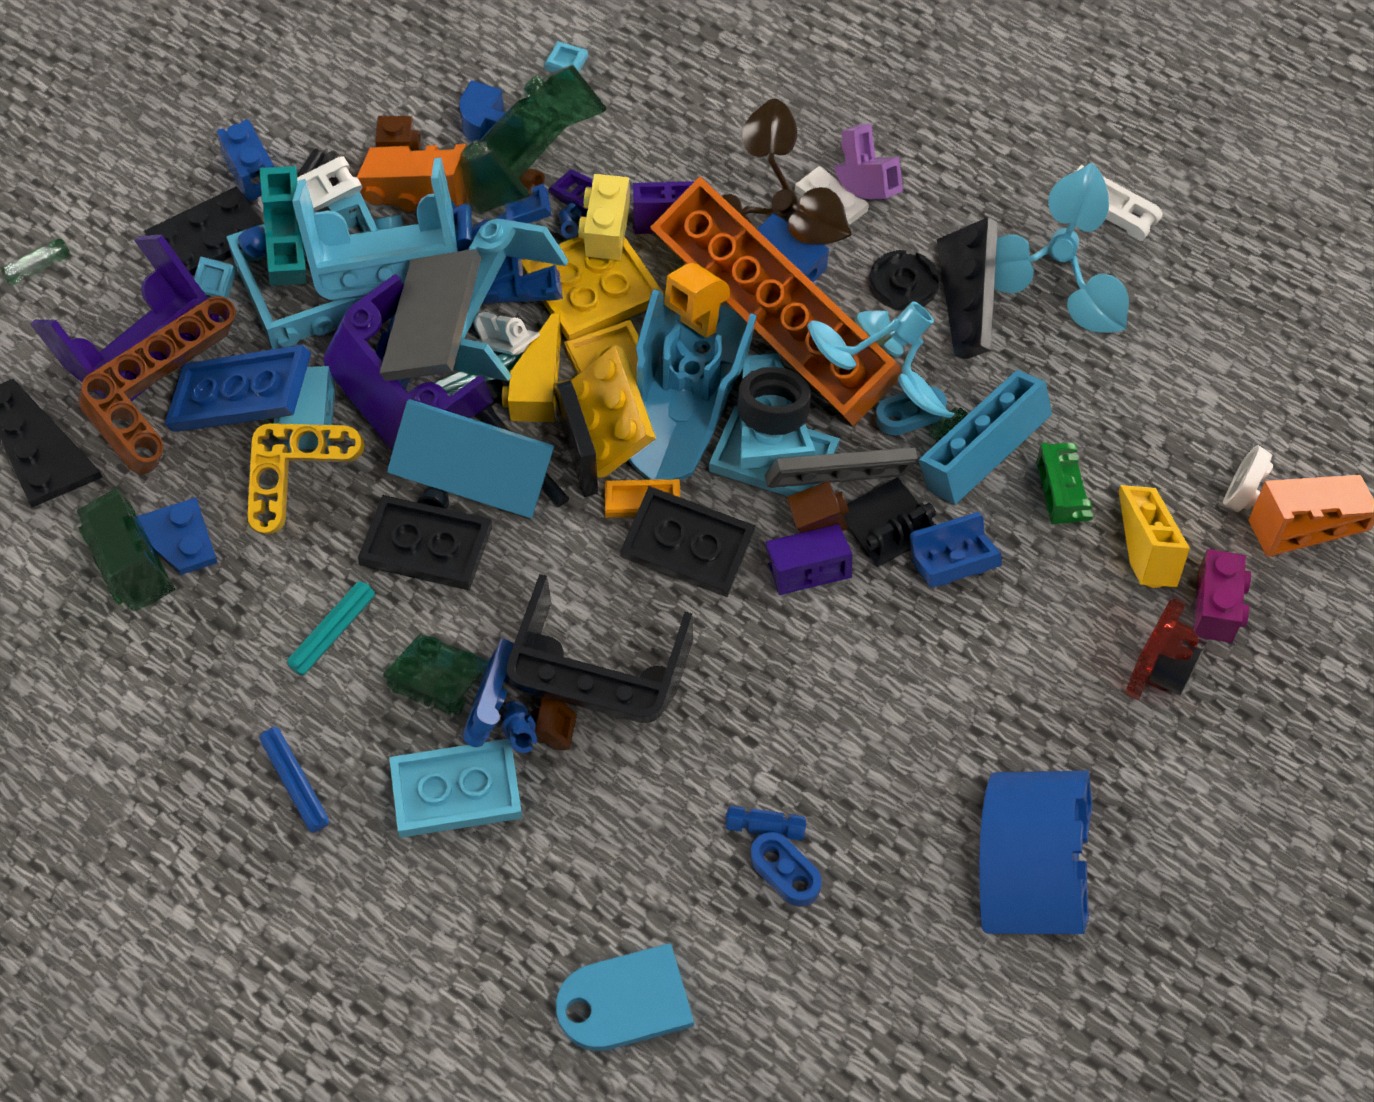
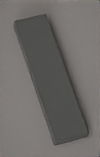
[764,447,918,488]

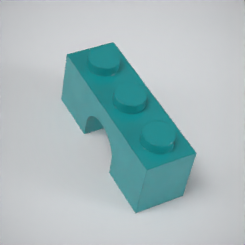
[259,166,307,286]

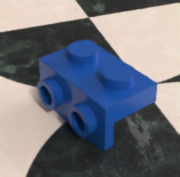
[910,512,1002,588]

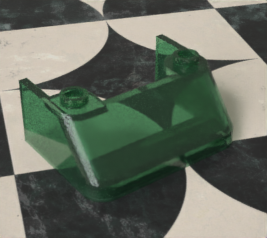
[460,64,607,214]

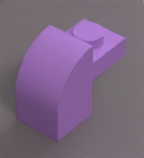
[834,123,903,199]

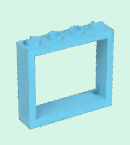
[226,192,378,349]

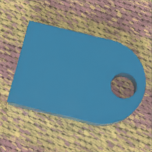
[556,943,694,1051]

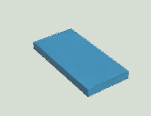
[387,399,554,519]

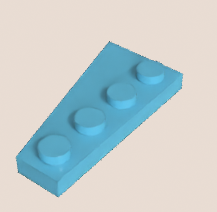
[740,353,815,469]

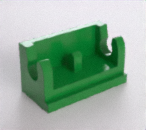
[1036,442,1093,524]

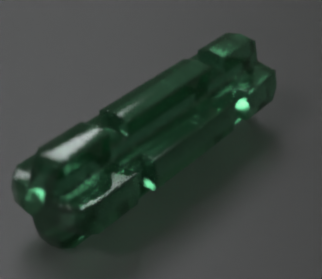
[1,238,70,286]

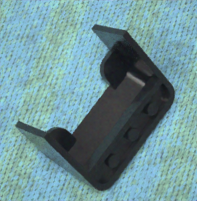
[507,574,693,723]

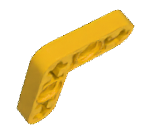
[247,423,365,535]

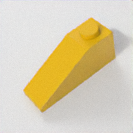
[502,313,561,422]
[1118,485,1190,588]

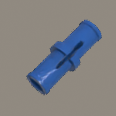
[502,701,537,753]

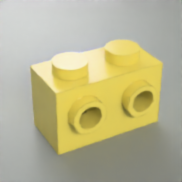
[578,174,630,260]

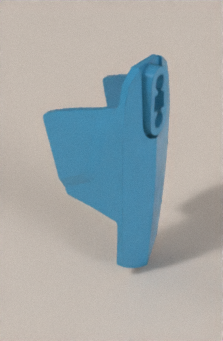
[628,289,757,480]

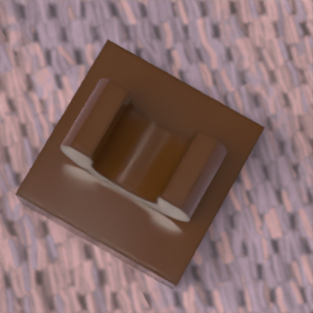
[530,697,577,751]

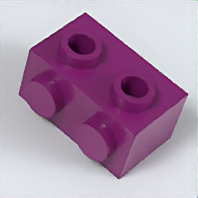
[1193,549,1251,643]

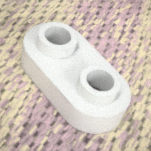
[1223,445,1273,512]

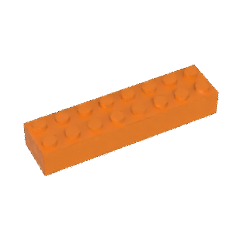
[650,176,902,426]

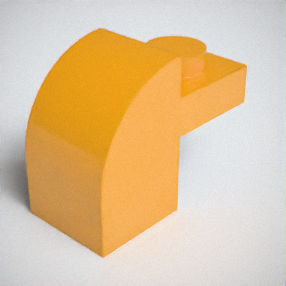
[664,263,730,338]

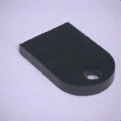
[554,379,598,497]

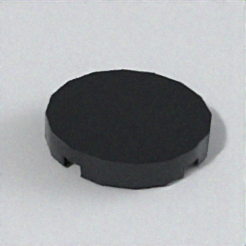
[869,250,939,310]

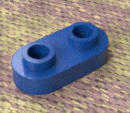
[750,832,822,907]

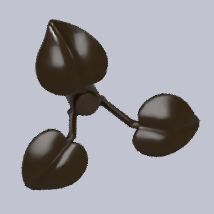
[721,98,852,245]

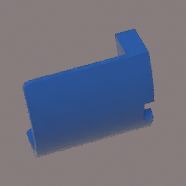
[979,771,1093,934]

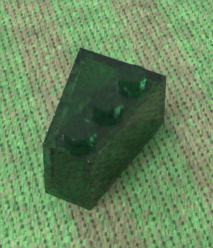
[77,488,176,612]

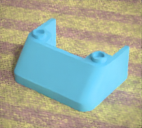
[292,157,457,300]
[453,219,569,382]

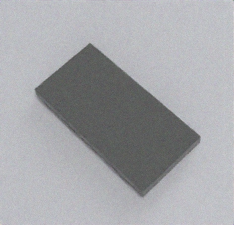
[380,249,481,381]

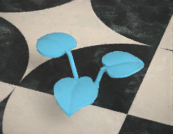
[994,163,1129,333]
[807,301,955,418]

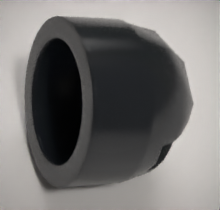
[417,486,449,509]

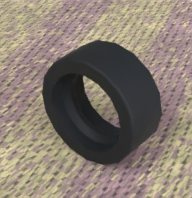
[737,367,811,435]

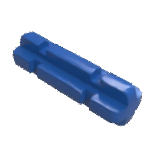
[725,805,807,840]

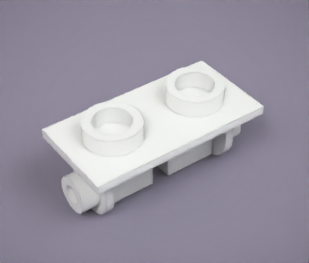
[474,312,540,355]

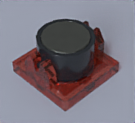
[1125,598,1207,700]

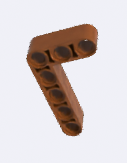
[78,296,236,474]

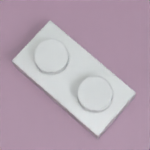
[795,166,869,225]

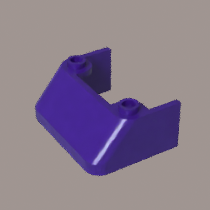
[30,235,219,402]
[323,273,493,452]

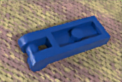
[463,638,514,747]

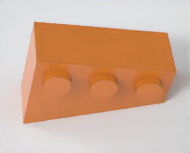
[357,144,471,212]
[1248,475,1374,557]

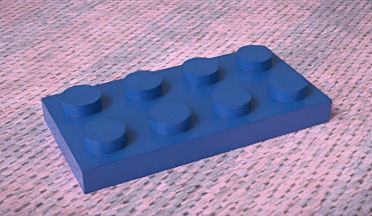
[164,345,311,432]

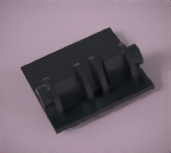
[844,477,936,567]

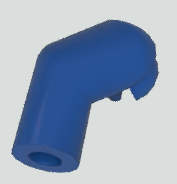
[558,203,583,239]

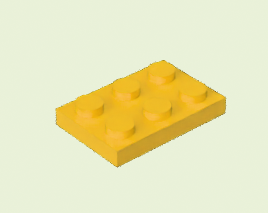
[571,345,656,478]

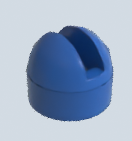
[238,226,267,258]

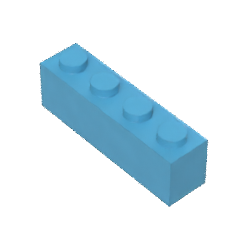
[919,370,1052,505]

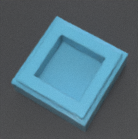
[545,41,588,78]
[194,257,237,298]

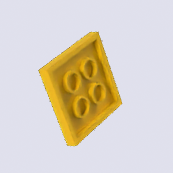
[522,236,664,341]

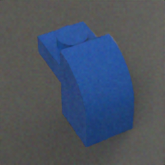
[460,80,524,148]

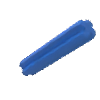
[259,727,329,833]

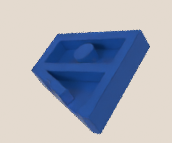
[125,497,218,575]

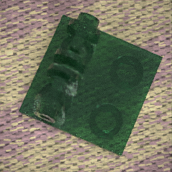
[383,633,488,716]

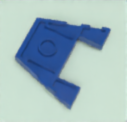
[464,184,563,303]

